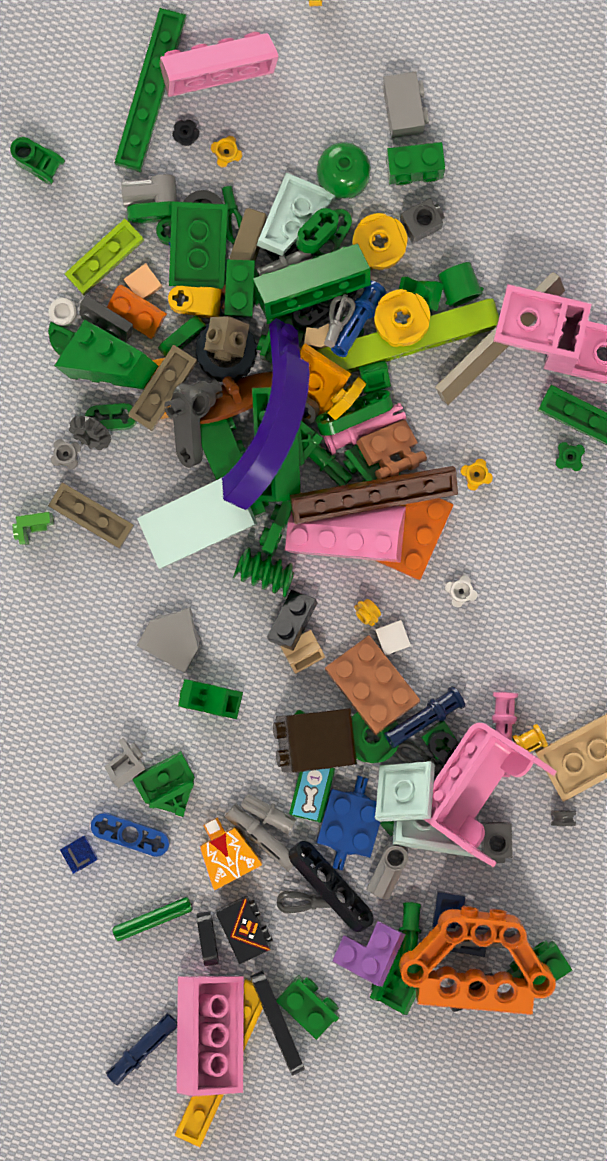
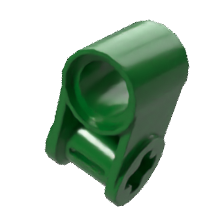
[10,137,65,185]

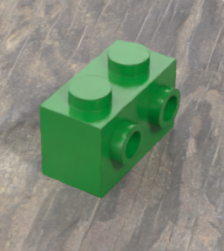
[386,142,445,185]

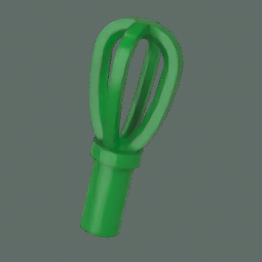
[222,186,243,245]

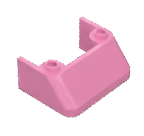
[423,723,557,867]

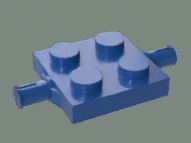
[316,775,380,871]

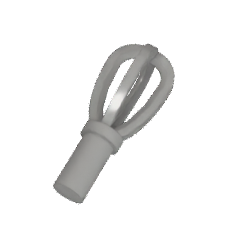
[324,294,355,348]

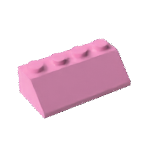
[160,32,278,97]
[285,506,406,562]
[177,976,244,1096]

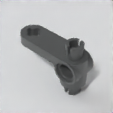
[164,381,223,468]

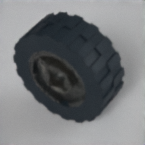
[195,324,257,382]

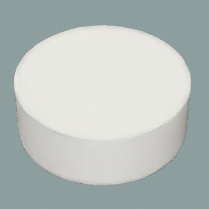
[49,298,77,327]

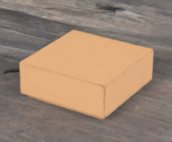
[124,263,162,300]

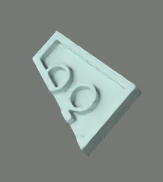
[257,173,335,256]
[393,819,475,857]

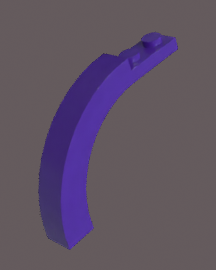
[222,318,309,510]

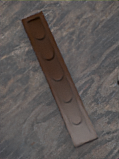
[290,466,458,524]

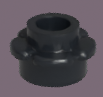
[172,119,199,146]

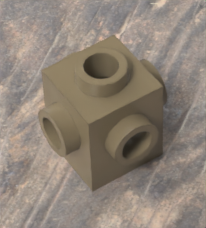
[204,317,249,361]

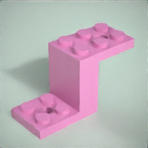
[493,284,607,384]

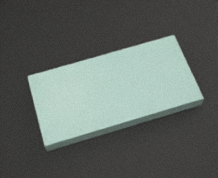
[137,477,257,569]

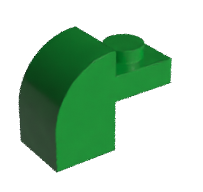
[178,679,243,719]

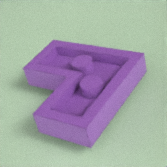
[332,921,406,987]

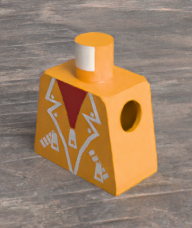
[200,817,263,890]

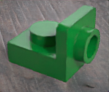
[399,276,444,311]

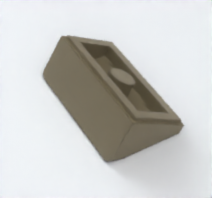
[230,208,268,262]

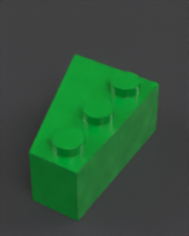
[54,319,158,389]

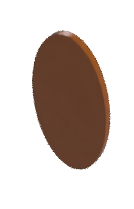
[200,372,273,424]

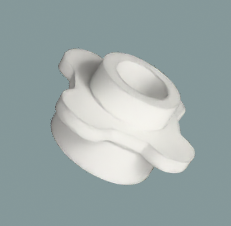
[445,575,477,608]

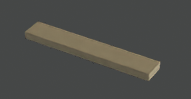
[435,272,565,405]

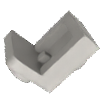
[104,738,146,789]

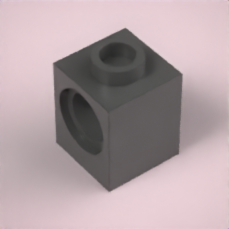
[400,198,445,244]
[481,822,512,863]

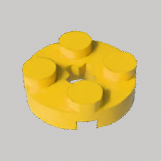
[352,213,408,270]
[374,289,430,347]

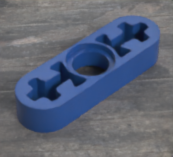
[91,813,170,857]

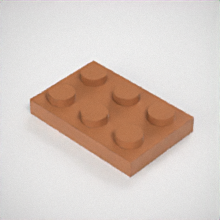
[325,635,420,736]

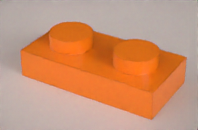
[107,285,167,339]

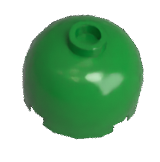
[316,142,371,199]

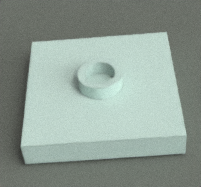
[375,761,435,822]

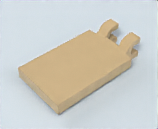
[535,713,607,802]

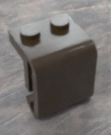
[273,708,357,773]

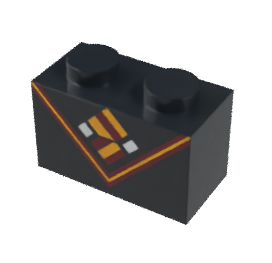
[215,895,273,965]

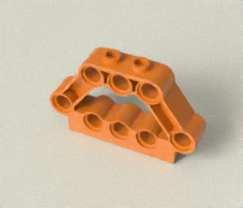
[399,906,556,1015]

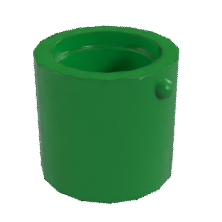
[437,262,484,307]

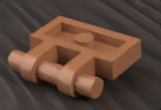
[356,419,427,479]

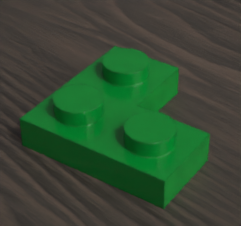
[259,501,292,557]

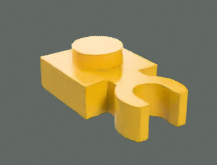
[327,376,366,420]

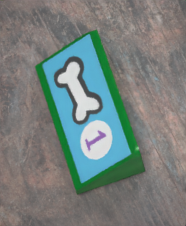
[289,768,336,823]

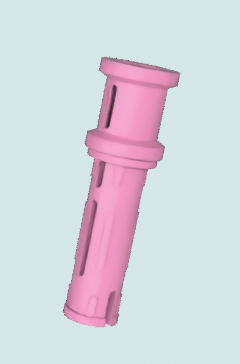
[322,403,406,455]
[492,692,518,777]

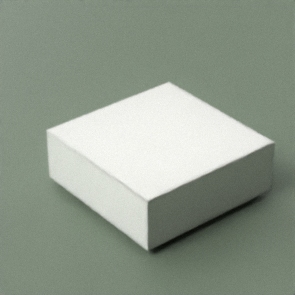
[375,620,411,656]

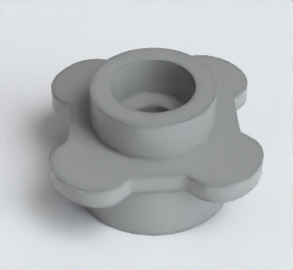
[51,439,81,469]

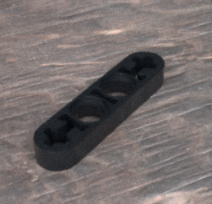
[289,841,374,932]
[250,970,305,1076]

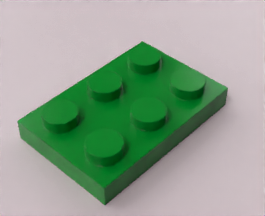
[169,201,228,289]

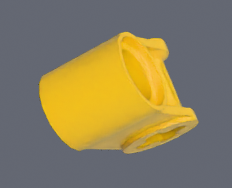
[168,286,222,318]

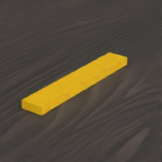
[174,978,263,1147]

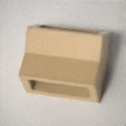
[304,324,329,351]
[280,630,325,674]

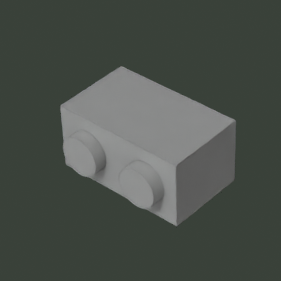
[382,72,429,138]

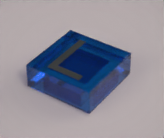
[60,835,98,874]

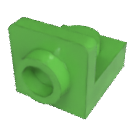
[12,512,54,545]

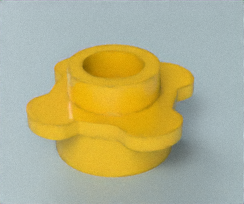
[211,136,242,168]
[460,459,493,491]
[354,599,381,627]

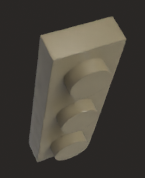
[128,345,198,431]
[48,482,135,549]

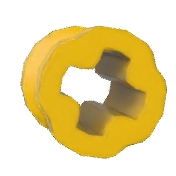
[512,724,548,752]

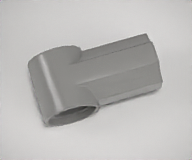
[121,174,177,208]
[366,842,408,900]

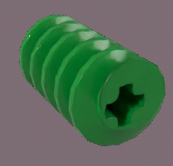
[233,547,295,598]

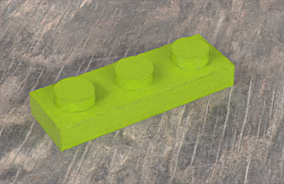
[64,218,144,296]

